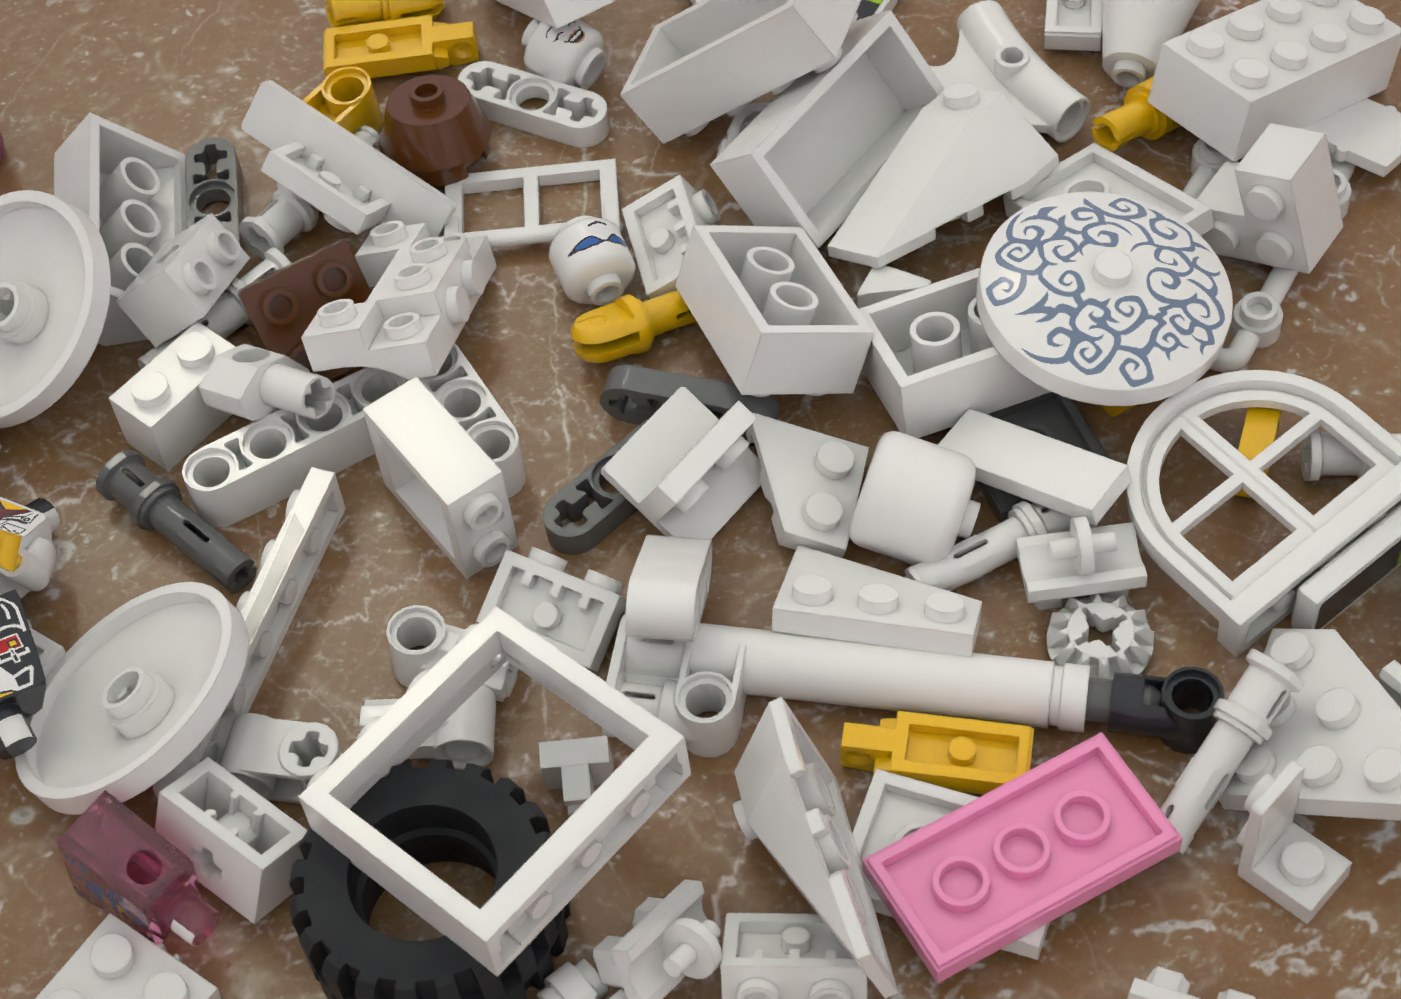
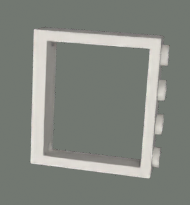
[298,606,691,977]

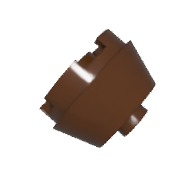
[379,75,492,187]

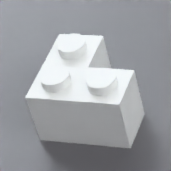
[1197,123,1344,274]

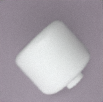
[849,431,981,565]

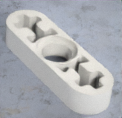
[458,61,610,148]

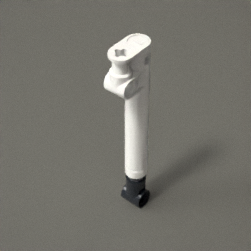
[602,615,1225,758]

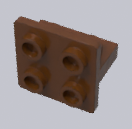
[237,239,371,380]

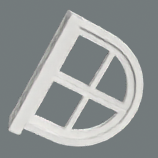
[1126,370,1401,658]

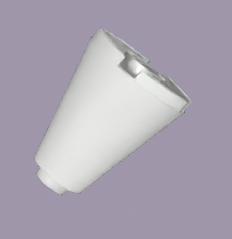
[1102,0,1201,88]

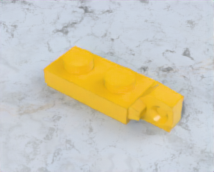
[323,15,479,78]
[840,711,1034,795]

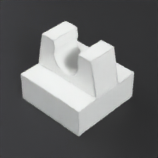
[539,736,614,817]

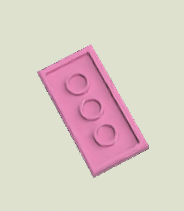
[862,732,1182,984]

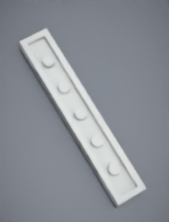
[153,467,346,799]

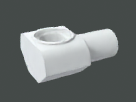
[199,344,334,421]

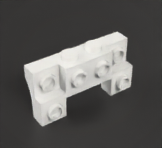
[301,221,497,380]

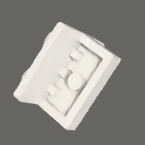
[601,387,762,539]

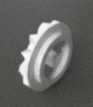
[1046,593,1154,680]

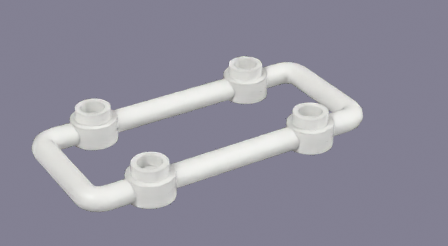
[1183,139,1355,373]

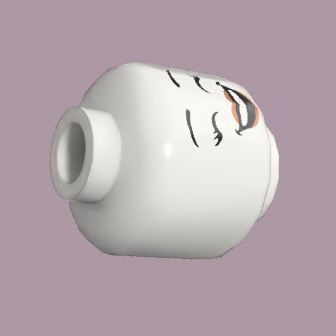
[521,19,607,90]

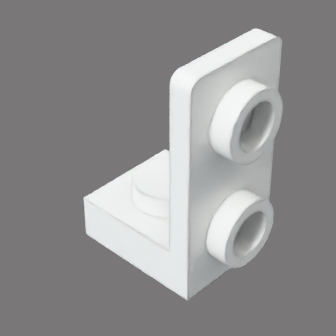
[1237,760,1352,924]

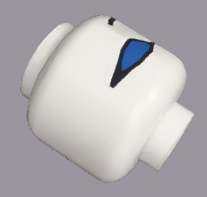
[548,215,636,306]

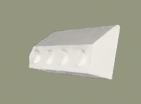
[54,112,187,346]

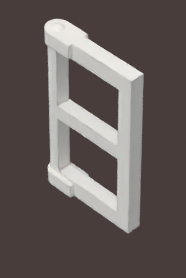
[444,158,623,248]

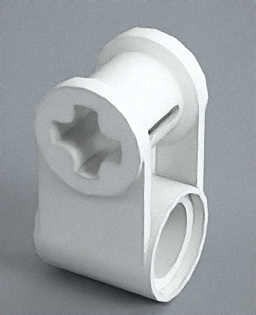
[219,713,342,804]

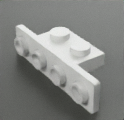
[241,80,456,237]

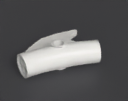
[930,0,1091,143]

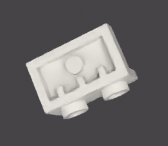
[622,175,721,299]
[476,547,627,672]
[721,913,867,999]

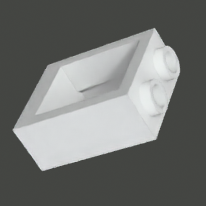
[363,376,519,579]

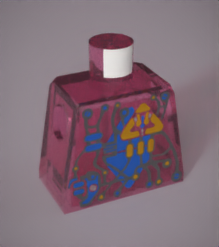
[56,790,221,947]

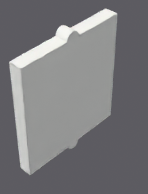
[1303,98,1401,177]

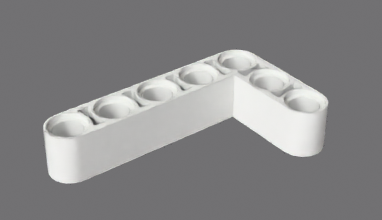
[182,343,527,527]

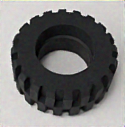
[289,759,571,999]

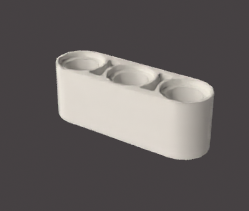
[625,534,712,642]

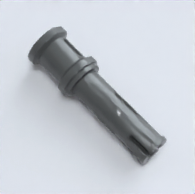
[96,449,257,593]

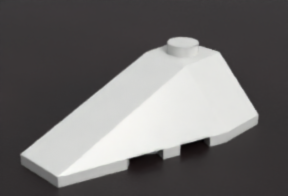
[827,82,1059,268]
[733,697,898,999]

